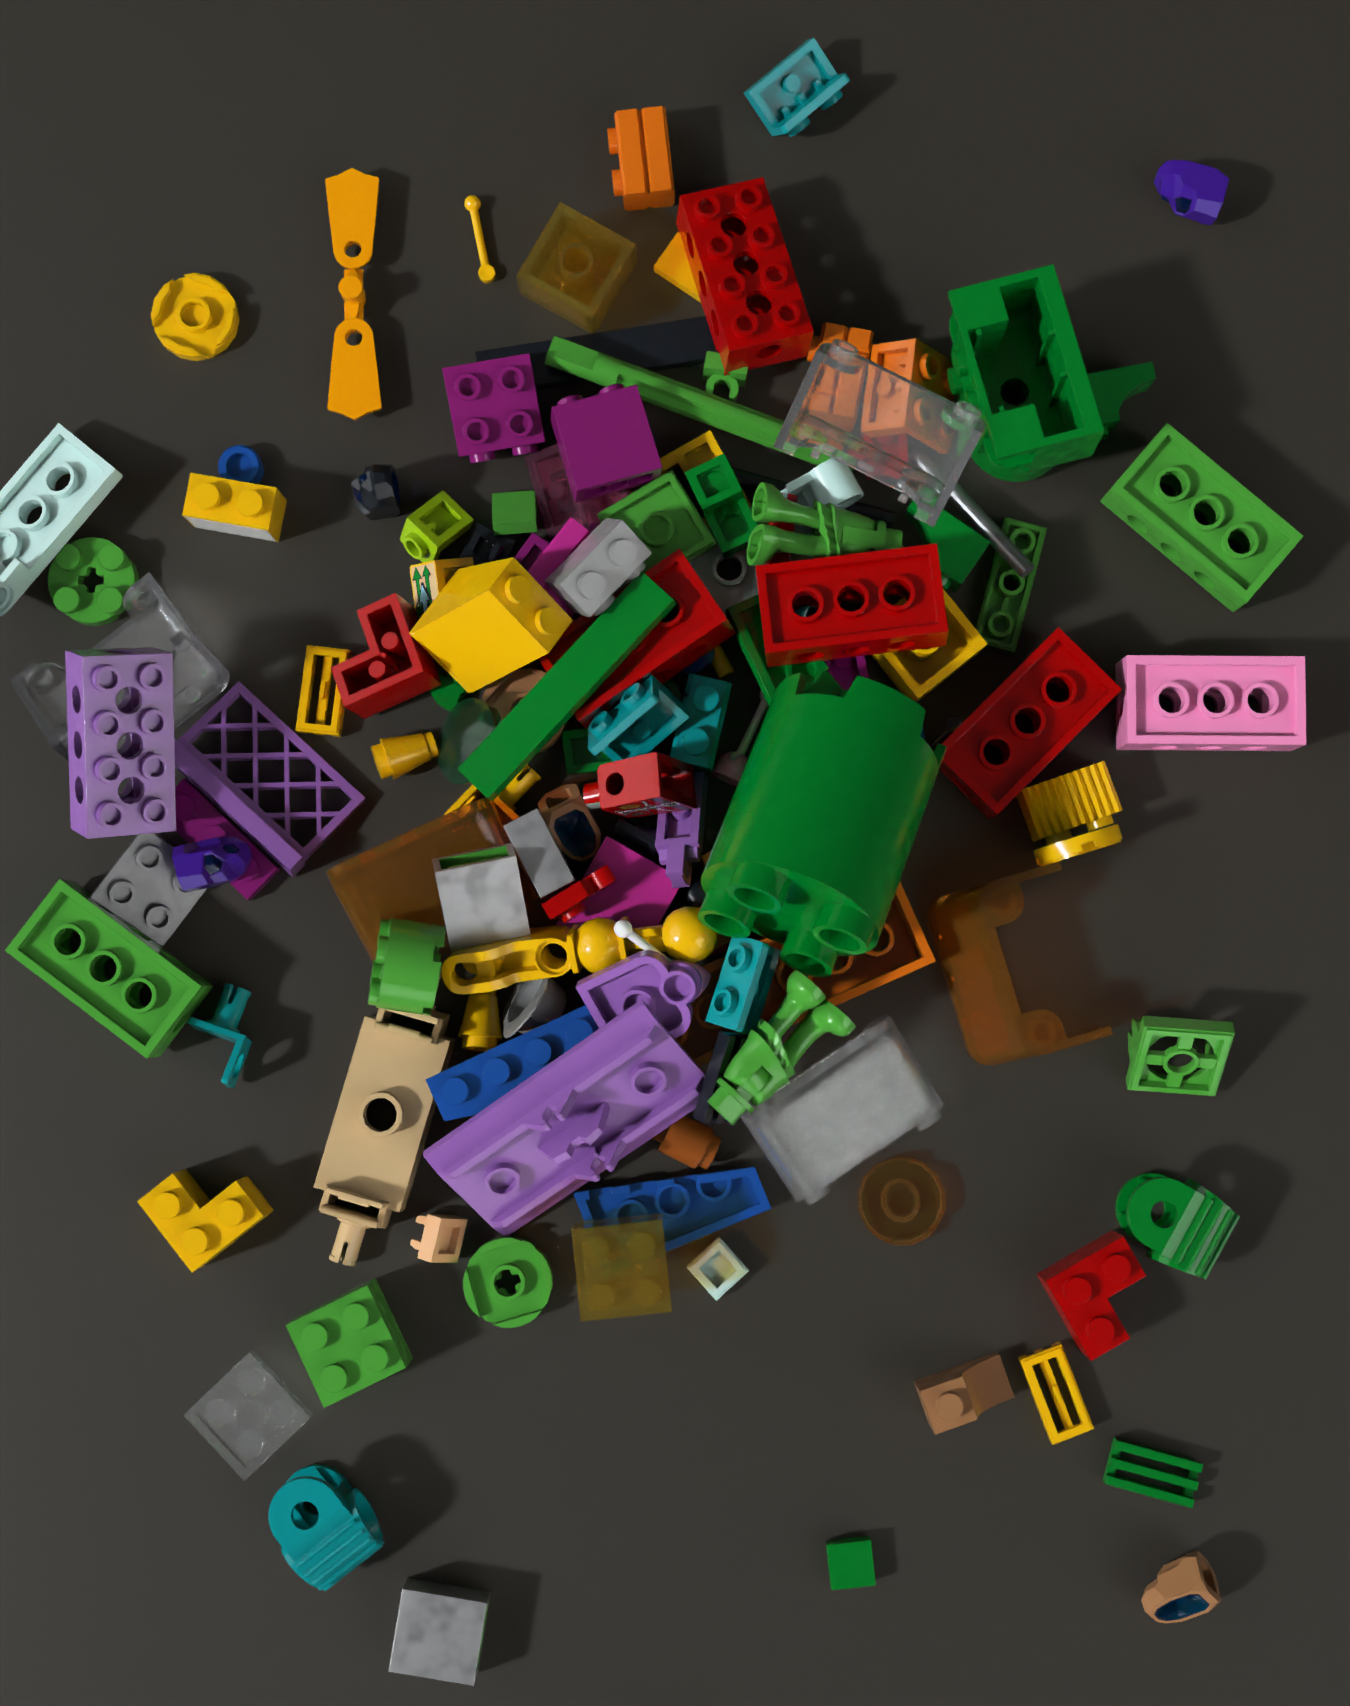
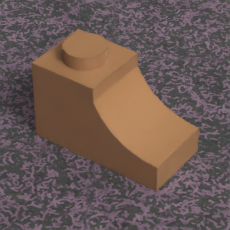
[914,1352,1015,1435]

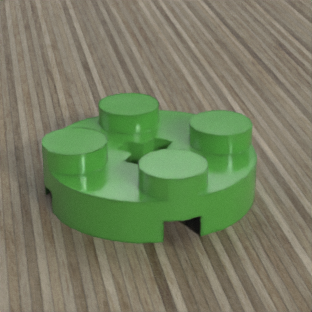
[48,537,139,626]
[463,1236,553,1328]

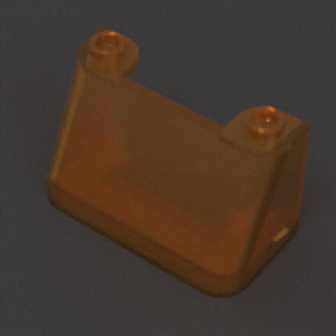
[326,798,539,963]

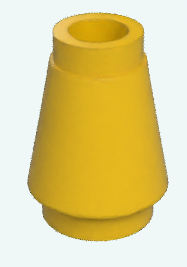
[371,731,439,780]
[458,990,502,1052]

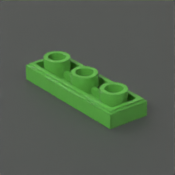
[975,517,1047,655]

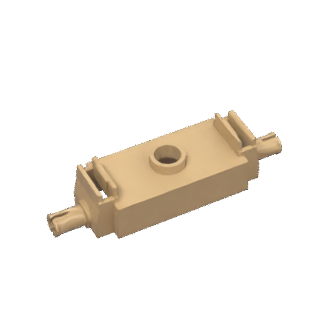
[313,966,456,1266]

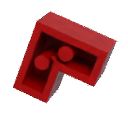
[331,593,442,719]
[1036,1230,1146,1361]

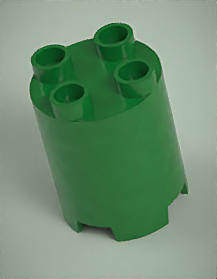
[698,672,947,977]

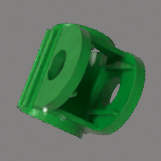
[1115,1173,1240,1280]

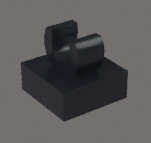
[459,523,517,565]

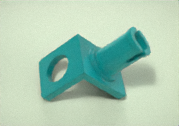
[187,983,252,1089]

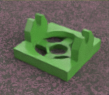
[1126,1015,1235,1096]

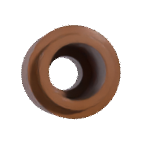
[652,1115,721,1169]

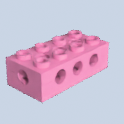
[1115,655,1306,751]

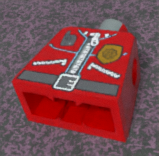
[583,752,697,818]

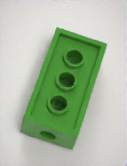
[1100,423,1303,612]
[5,879,214,1059]

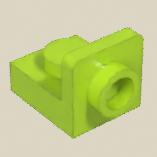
[400,490,474,563]

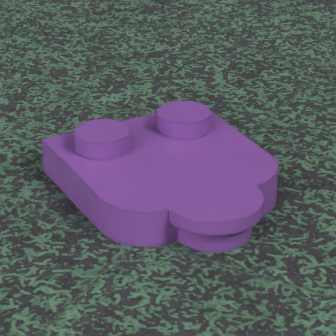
[576,950,702,1038]

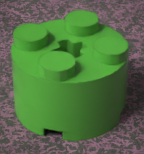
[367,918,446,1016]

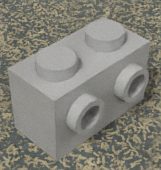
[544,518,652,617]

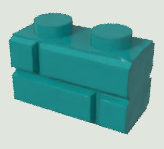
[670,674,732,774]

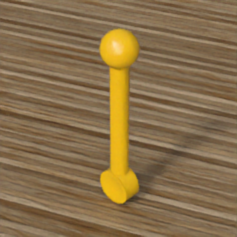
[464,195,496,283]

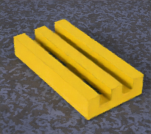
[295,645,352,737]
[1017,1342,1094,1445]

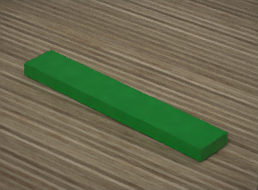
[458,571,676,801]

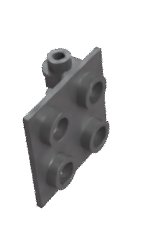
[90,833,212,946]

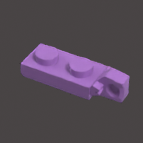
[655,771,708,888]

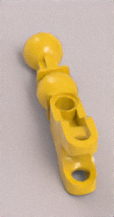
[441,906,718,995]

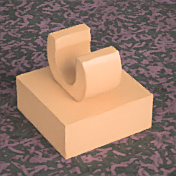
[410,1214,468,1263]

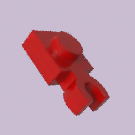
[541,864,617,924]

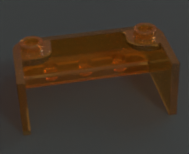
[927,861,1113,1066]

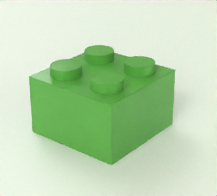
[285,1278,413,1408]

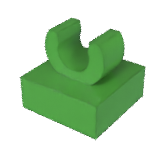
[703,351,748,402]

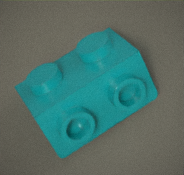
[743,37,850,137]
[588,675,690,762]
[705,937,781,1035]

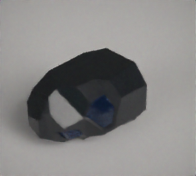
[351,464,401,520]

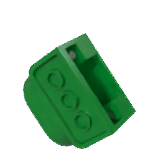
[947,264,1105,482]

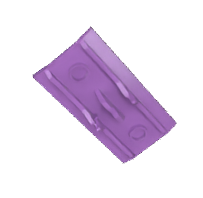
[423,999,706,1236]

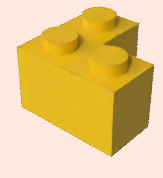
[137,1169,274,1273]

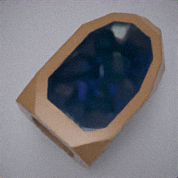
[537,784,601,862]
[1141,1551,1222,1624]

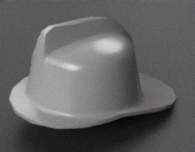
[503,978,567,1039]

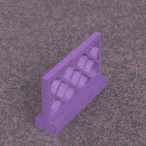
[174,681,366,878]

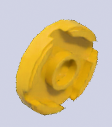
[151,273,240,361]
[1033,824,1123,867]

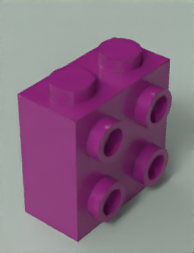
[442,353,546,463]
[550,384,662,503]

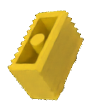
[1016,761,1123,846]

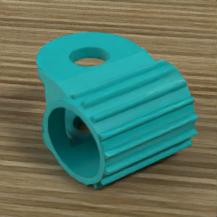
[268,1464,385,1592]

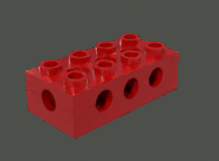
[676,177,814,376]
[755,543,948,667]
[538,548,736,729]
[939,627,1122,819]

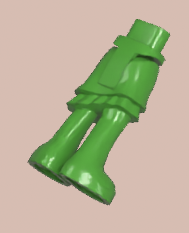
[747,482,903,566]
[707,970,856,1125]

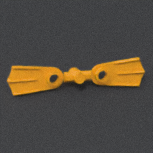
[325,168,382,421]

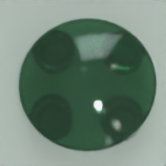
[437,698,501,785]

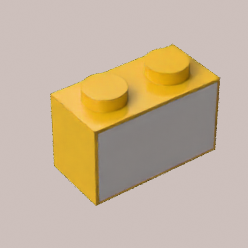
[182,472,287,542]

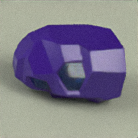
[1154,160,1229,225]
[172,836,253,892]

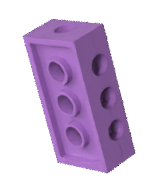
[65,647,176,839]

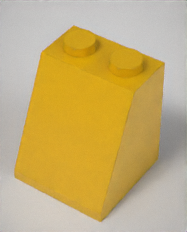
[409,557,573,693]

